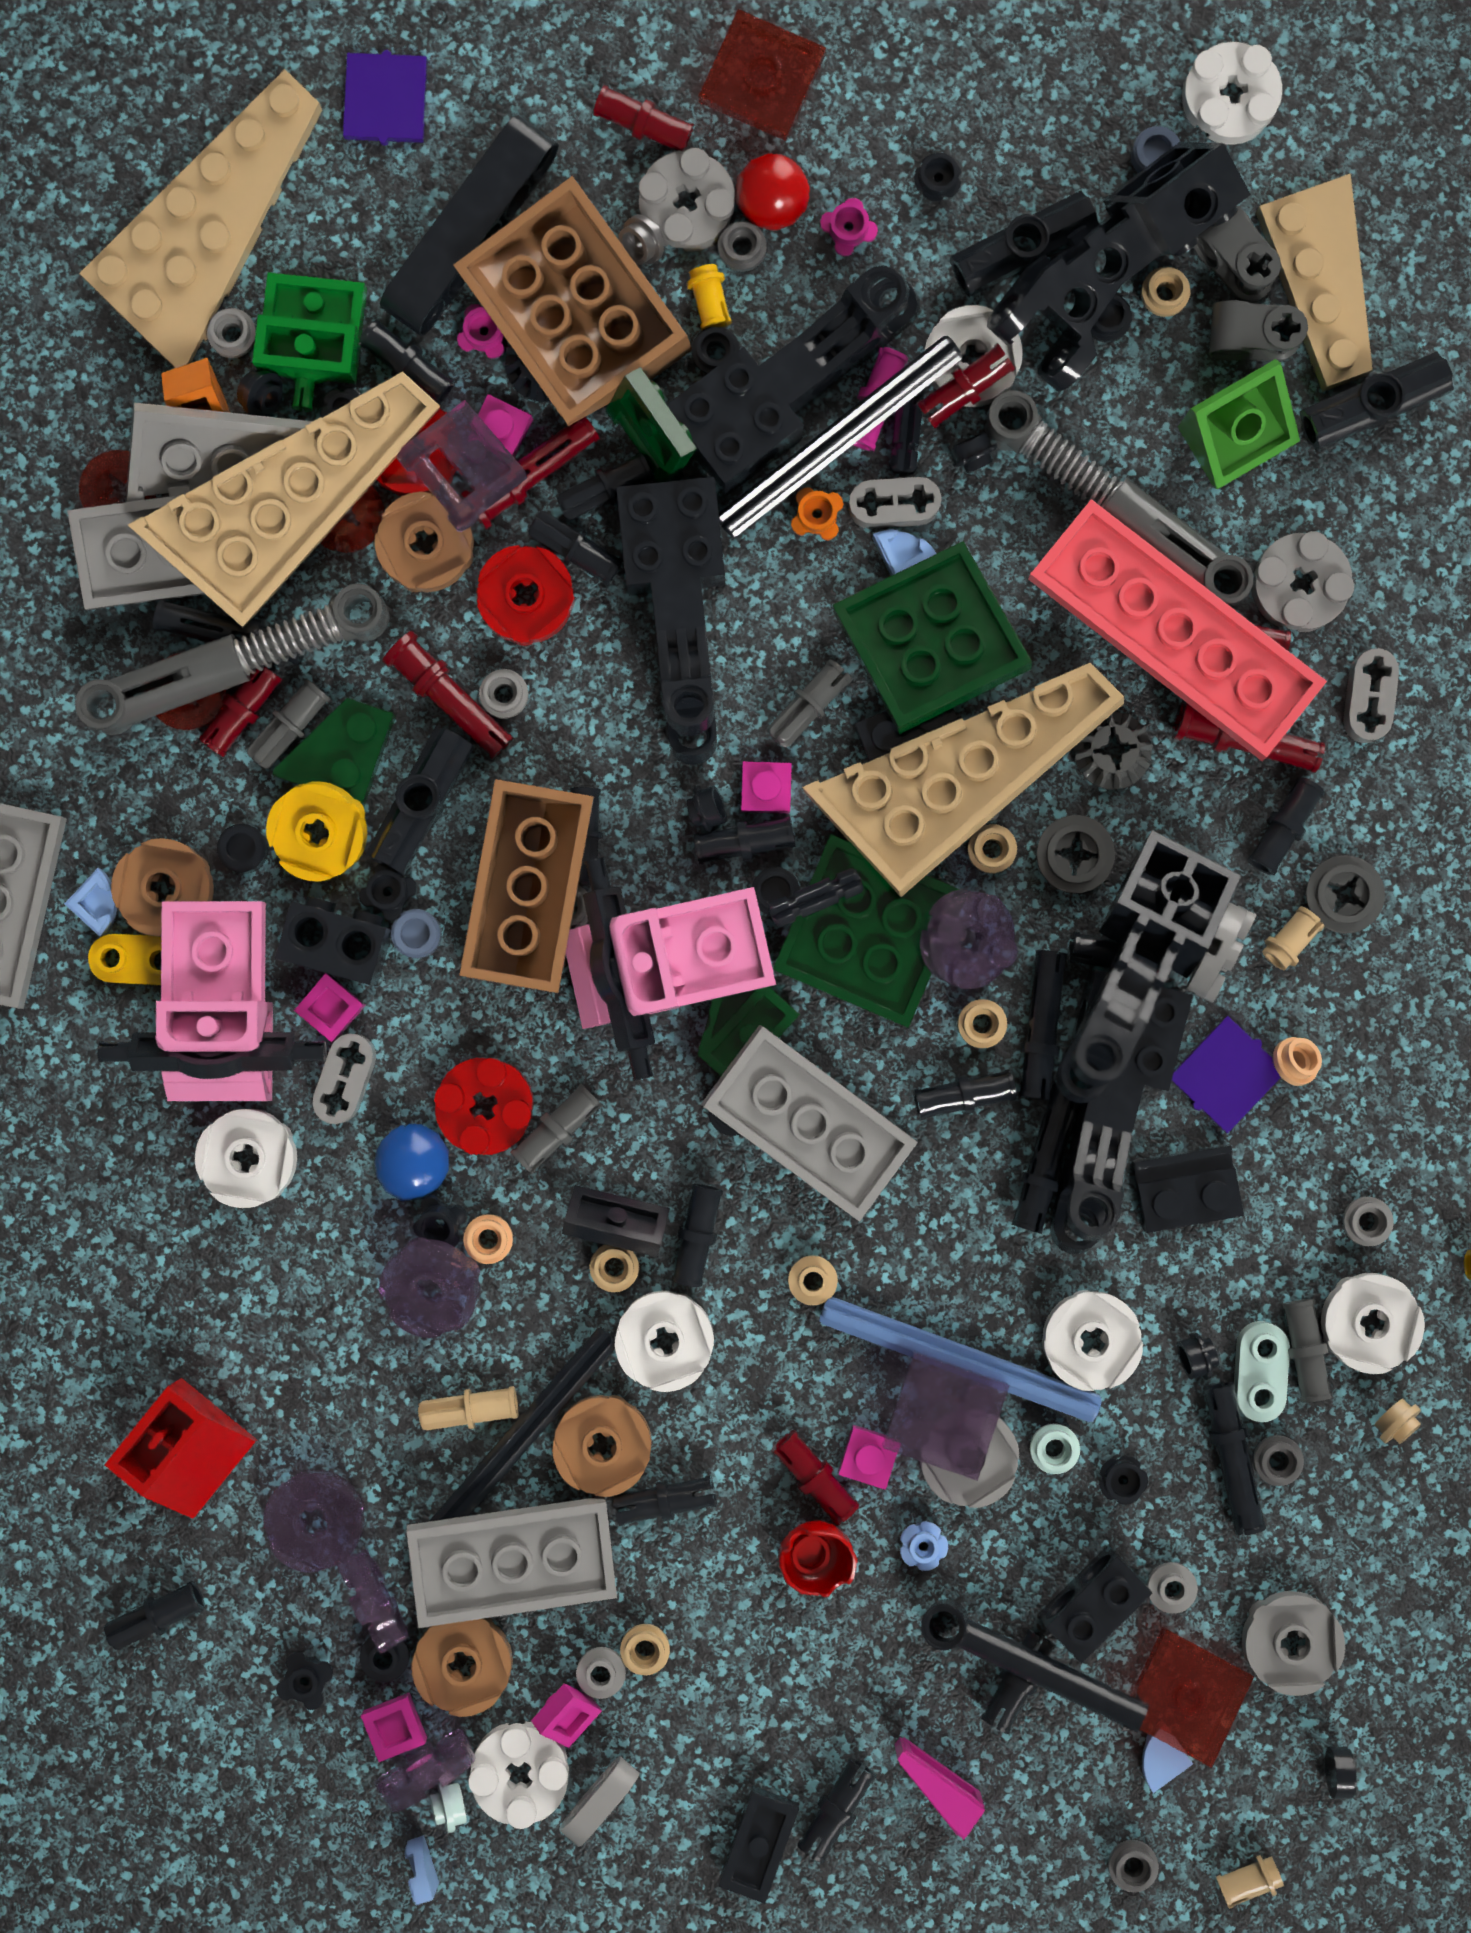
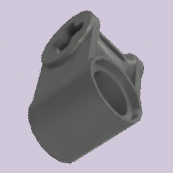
[1193,206,1281,303]
[1209,300,1308,361]

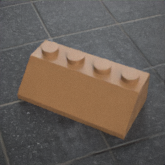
[459,779,594,993]

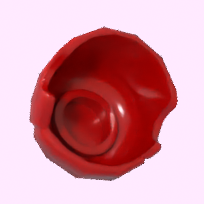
[734,153,810,231]
[778,1520,858,1597]

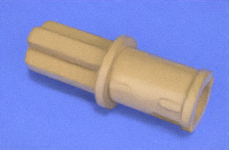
[418,1386,519,1430]

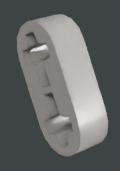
[848,477,942,529]
[1343,648,1399,743]
[312,1034,376,1124]
[559,1756,640,1847]

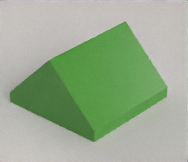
[1178,359,1300,489]

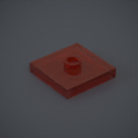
[698,9,827,141]
[1130,1628,1254,1768]

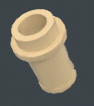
[1262,907,1324,970]
[1216,1855,1284,1909]

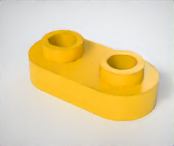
[88,934,162,985]

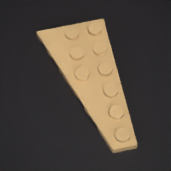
[79,69,322,368]
[128,372,440,627]
[803,663,1124,897]

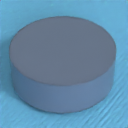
[1131,126,1180,173]
[391,909,442,959]

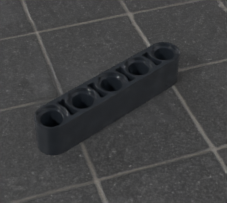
[380,115,559,336]

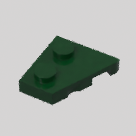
[273,698,396,807]
[697,987,800,1076]

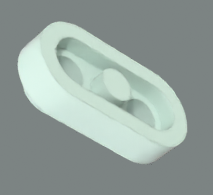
[1234,1321,1290,1422]

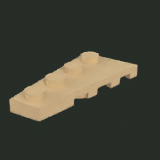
[1256,173,1373,392]

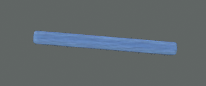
[820,1297,1101,1422]

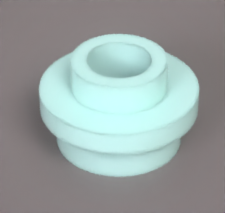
[1030,1423,1080,1474]
[430,1781,467,1833]

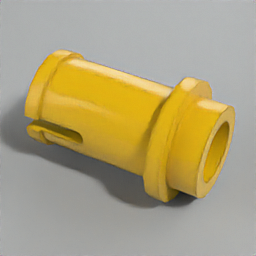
[687,264,732,330]

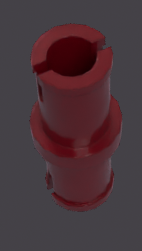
[593,85,694,151]
[917,343,1016,429]
[198,666,283,757]
[771,1429,859,1526]

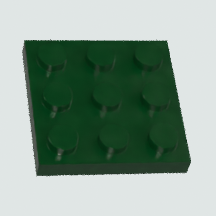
[832,541,1032,734]
[773,834,966,1028]

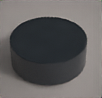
[217,824,269,874]
[1325,1746,1357,1799]

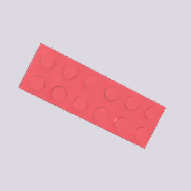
[1028,499,1327,761]

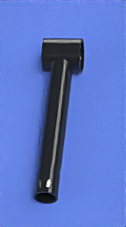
[921,1599,1149,1733]

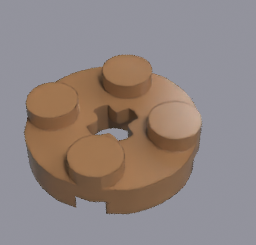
[374,492,474,592]
[111,838,214,937]
[552,1395,652,1497]
[412,1617,513,1717]

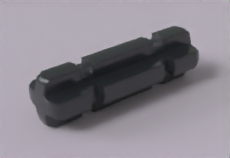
[890,389,925,475]
[768,868,864,927]

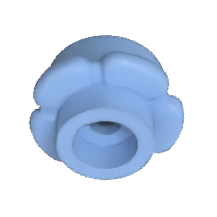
[900,1521,948,1571]

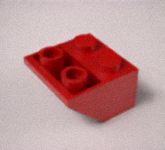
[104,1378,257,1519]

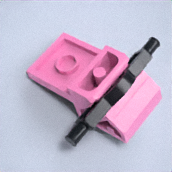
[566,857,776,1081]
[97,901,327,1101]

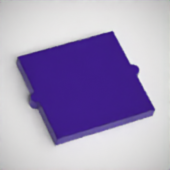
[343,50,428,146]
[1172,1016,1281,1133]

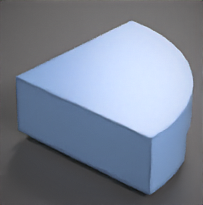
[872,529,936,576]
[64,868,117,937]
[1142,1719,1193,1793]
[405,1835,439,1905]

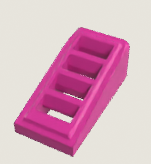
[895,1737,985,1840]

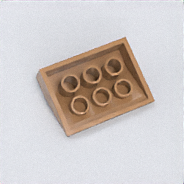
[453,176,692,426]

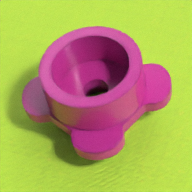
[820,198,878,256]
[457,304,504,359]

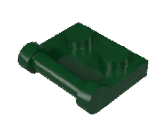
[605,367,697,483]

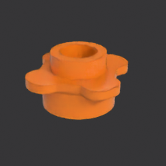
[791,487,844,540]

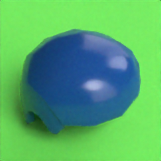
[374,1124,449,1201]

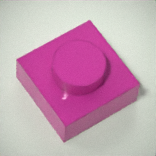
[467,394,533,463]
[741,761,792,814]
[294,973,366,1042]
[838,1425,901,1490]
[531,1683,602,1748]
[361,1692,428,1762]

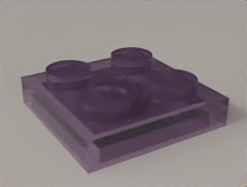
[882,1351,1010,1481]

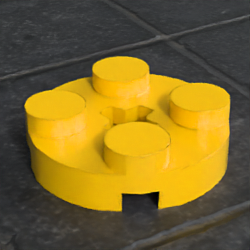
[266,781,367,882]

